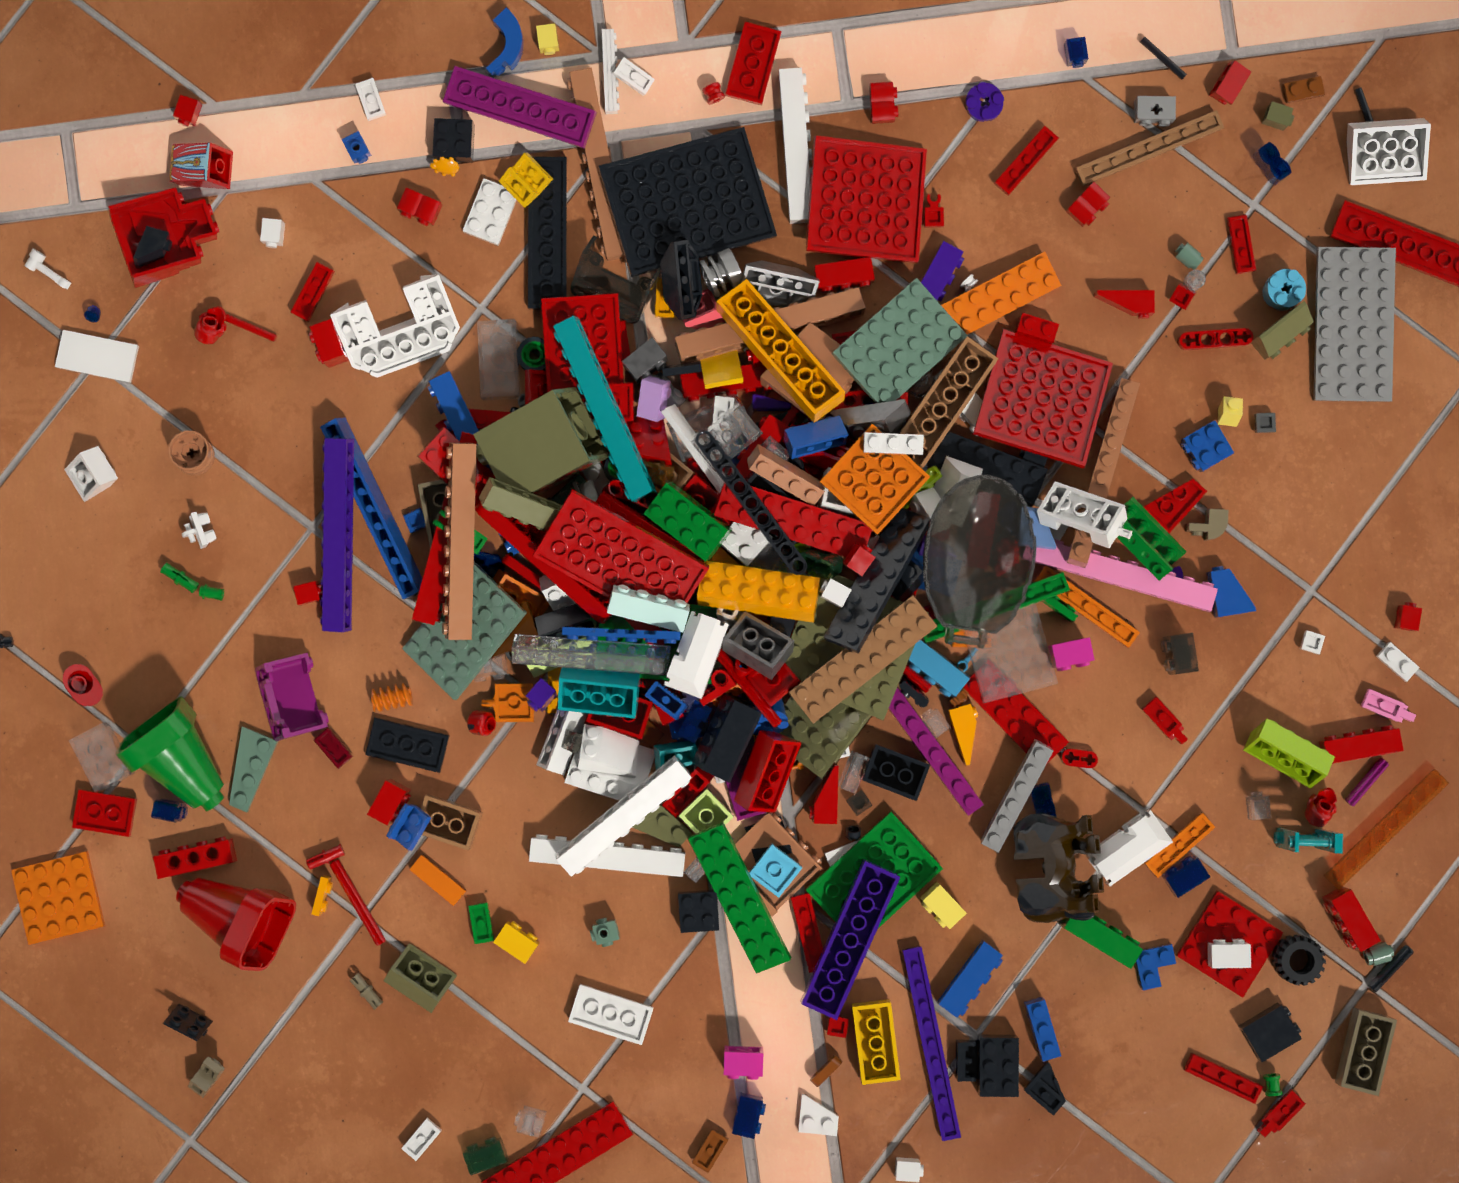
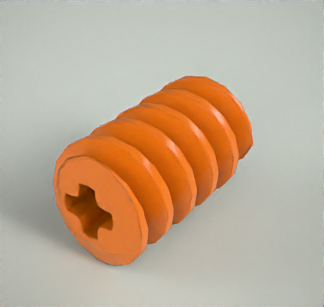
[371,683,413,712]

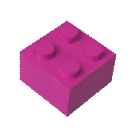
[1047,637,1095,671]
[724,1046,764,1080]

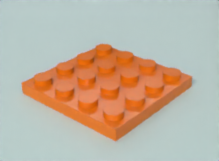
[820,424,930,535]
[11,851,105,945]

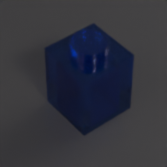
[1064,37,1089,68]

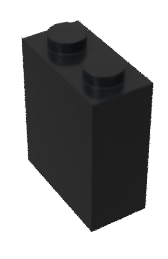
[1238,1003,1302,1062]

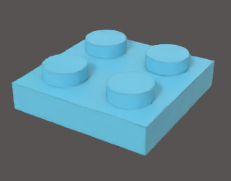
[749,843,803,898]

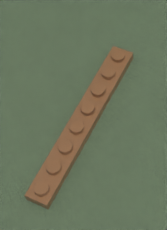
[1075,110,1224,186]

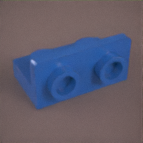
[386,804,431,851]

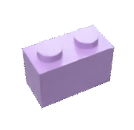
[636,376,671,422]

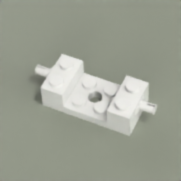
[1035,481,1132,548]

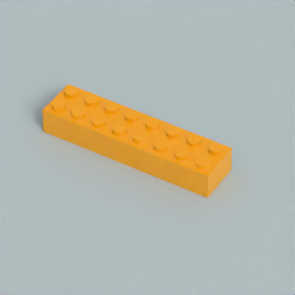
[716,279,845,423]

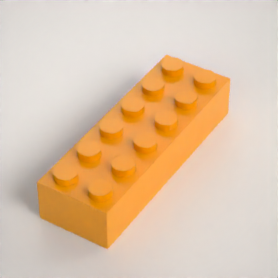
[697,561,820,623]

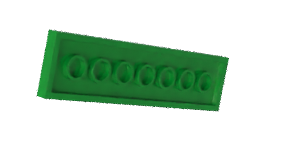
[688,822,792,974]

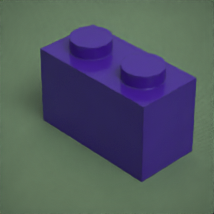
[526,679,557,712]

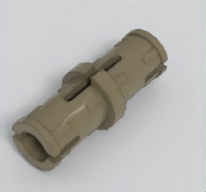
[349,973,383,1010]

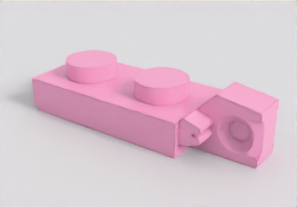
[1360,689,1416,723]

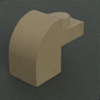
[1185,509,1229,541]
[188,1057,225,1098]

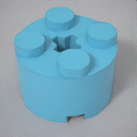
[1262,269,1306,311]

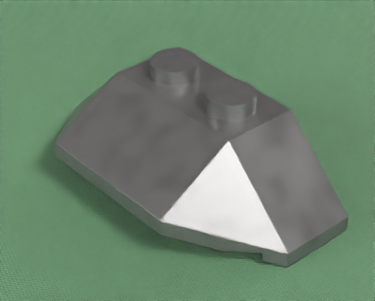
[741,260,819,307]
[830,399,910,440]

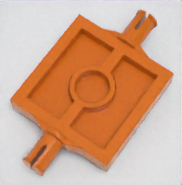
[481,683,534,722]

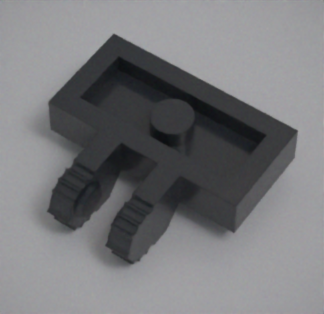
[899,677,929,708]

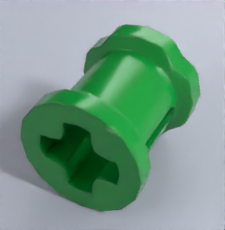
[1263,1073,1283,1096]

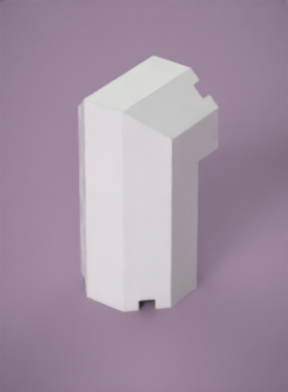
[664,611,729,699]
[1086,809,1173,886]

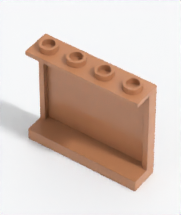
[760,322,854,421]
[735,812,822,917]

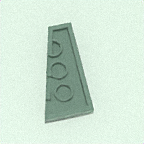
[229,726,278,812]

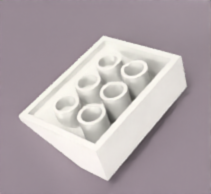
[1347,118,1431,185]
[565,727,655,801]

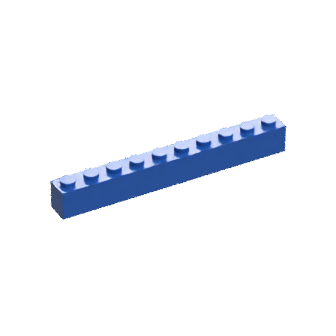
[427,371,519,555]
[320,418,423,600]

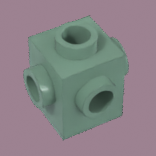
[590,918,620,947]

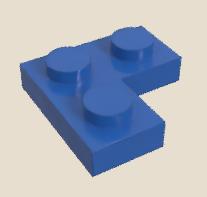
[1136,944,1176,990]

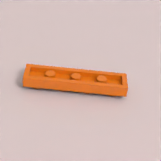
[1144,812,1215,878]

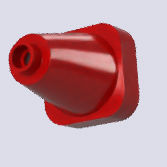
[176,878,296,971]

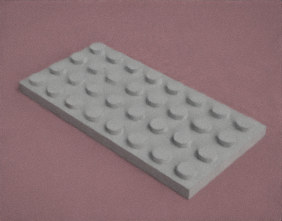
[1313,247,1396,402]

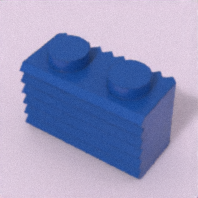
[644,681,688,720]

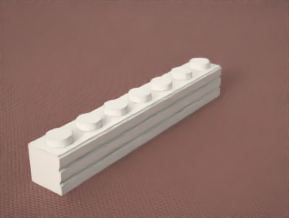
[602,29,620,114]

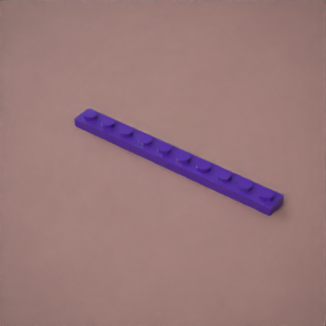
[902,946,961,1141]

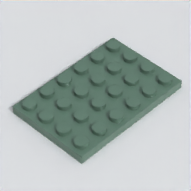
[831,278,968,404]
[402,562,527,700]

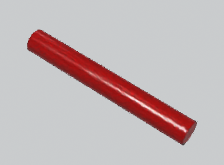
[225,313,277,342]

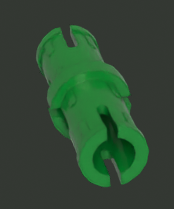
[160,562,200,594]

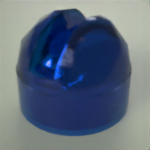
[84,305,101,322]

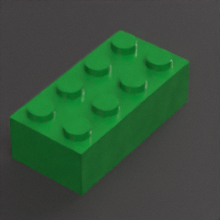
[644,482,733,562]
[1059,915,1143,969]

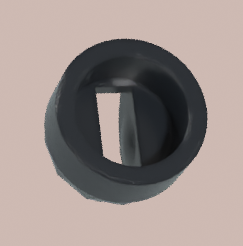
[846,825,861,841]

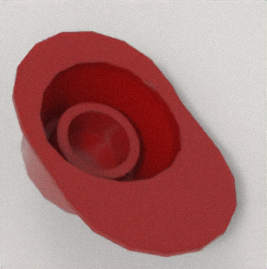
[63,664,103,706]

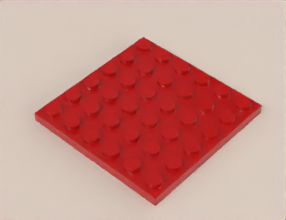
[806,136,927,263]
[973,329,1113,469]

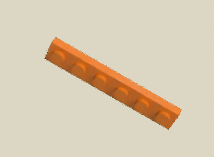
[1034,565,1140,648]

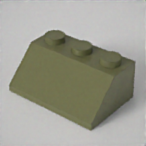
[1251,301,1314,360]
[384,943,457,1013]

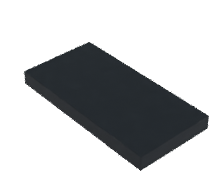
[365,717,450,773]

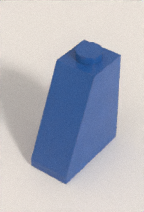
[1207,566,1256,618]

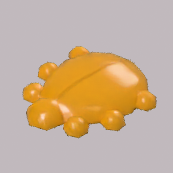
[430,157,459,177]

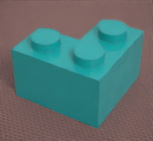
[654,740,697,770]

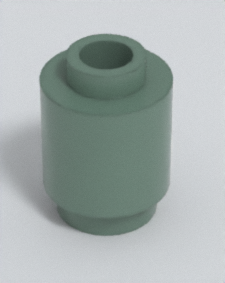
[1175,242,1204,270]
[1363,942,1394,966]

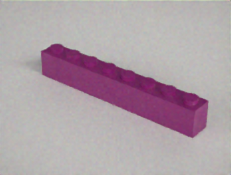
[888,687,984,816]

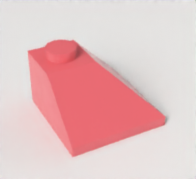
[683,289,725,329]

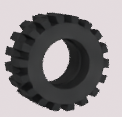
[1272,935,1326,986]

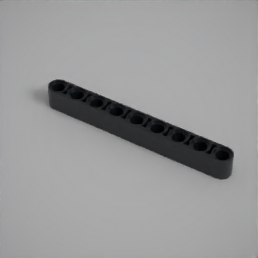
[694,430,807,575]

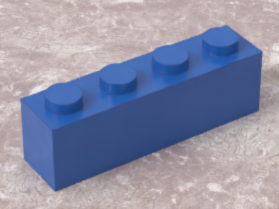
[937,940,1003,1018]

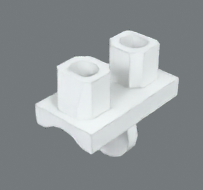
[182,512,216,549]

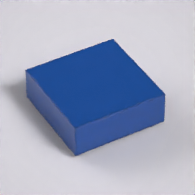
[403,508,426,533]

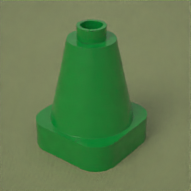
[115,696,224,812]

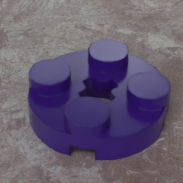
[965,82,1004,122]

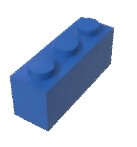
[784,415,848,459]
[1024,997,1061,1061]

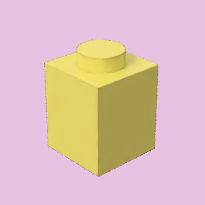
[536,23,559,55]
[1218,396,1243,427]

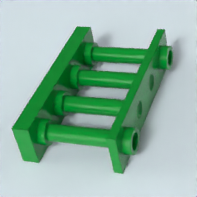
[1117,497,1187,581]

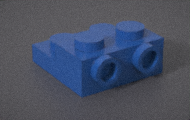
[1181,420,1234,472]

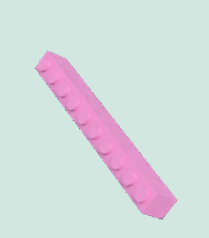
[1023,539,1218,612]

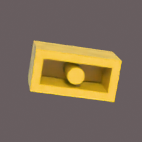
[493,921,539,964]

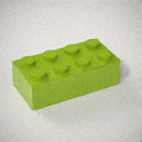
[1243,719,1335,788]

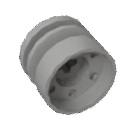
[699,248,743,298]

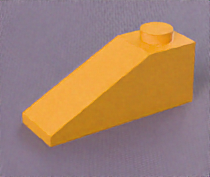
[947,703,978,766]

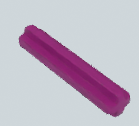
[1345,758,1389,806]

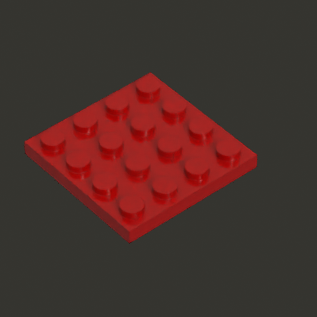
[1176,890,1284,998]

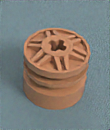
[168,430,215,475]

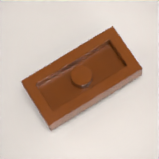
[1282,76,1325,104]
[692,1128,729,1173]

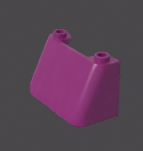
[255,653,329,741]

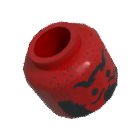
[467,710,496,736]

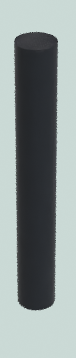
[1140,37,1187,80]
[1354,87,1374,122]

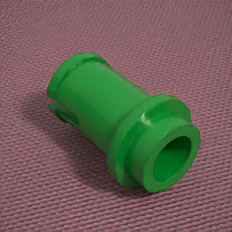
[199,584,225,601]

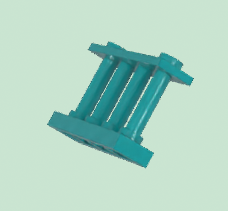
[1274,828,1343,853]

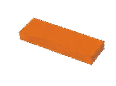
[409,854,466,906]

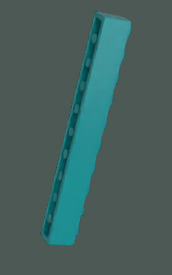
[553,316,657,502]

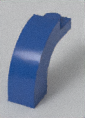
[486,7,524,78]

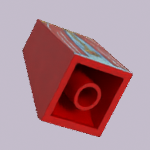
[169,142,233,189]

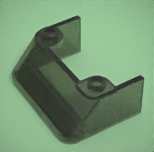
[570,235,661,324]

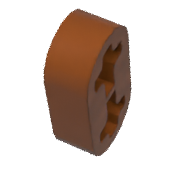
[810,1054,843,1087]

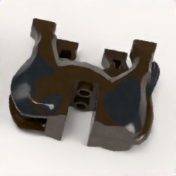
[1013,813,1104,923]

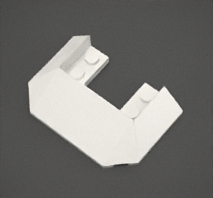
[330,274,460,377]

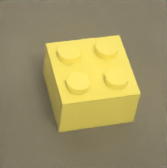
[920,881,967,929]

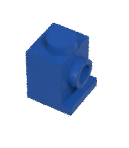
[341,131,372,164]

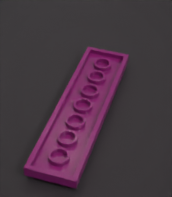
[443,66,597,149]

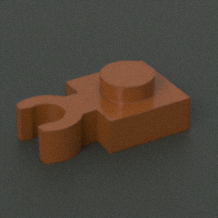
[948,688,969,707]

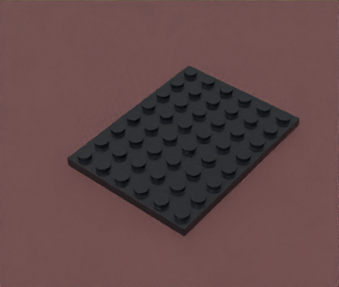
[598,127,777,277]

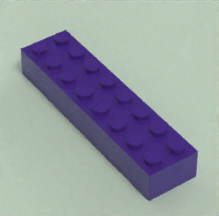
[800,859,900,1020]

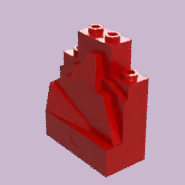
[108,187,220,288]

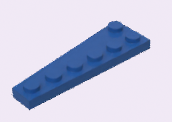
[562,627,681,644]

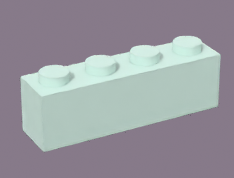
[607,585,690,633]

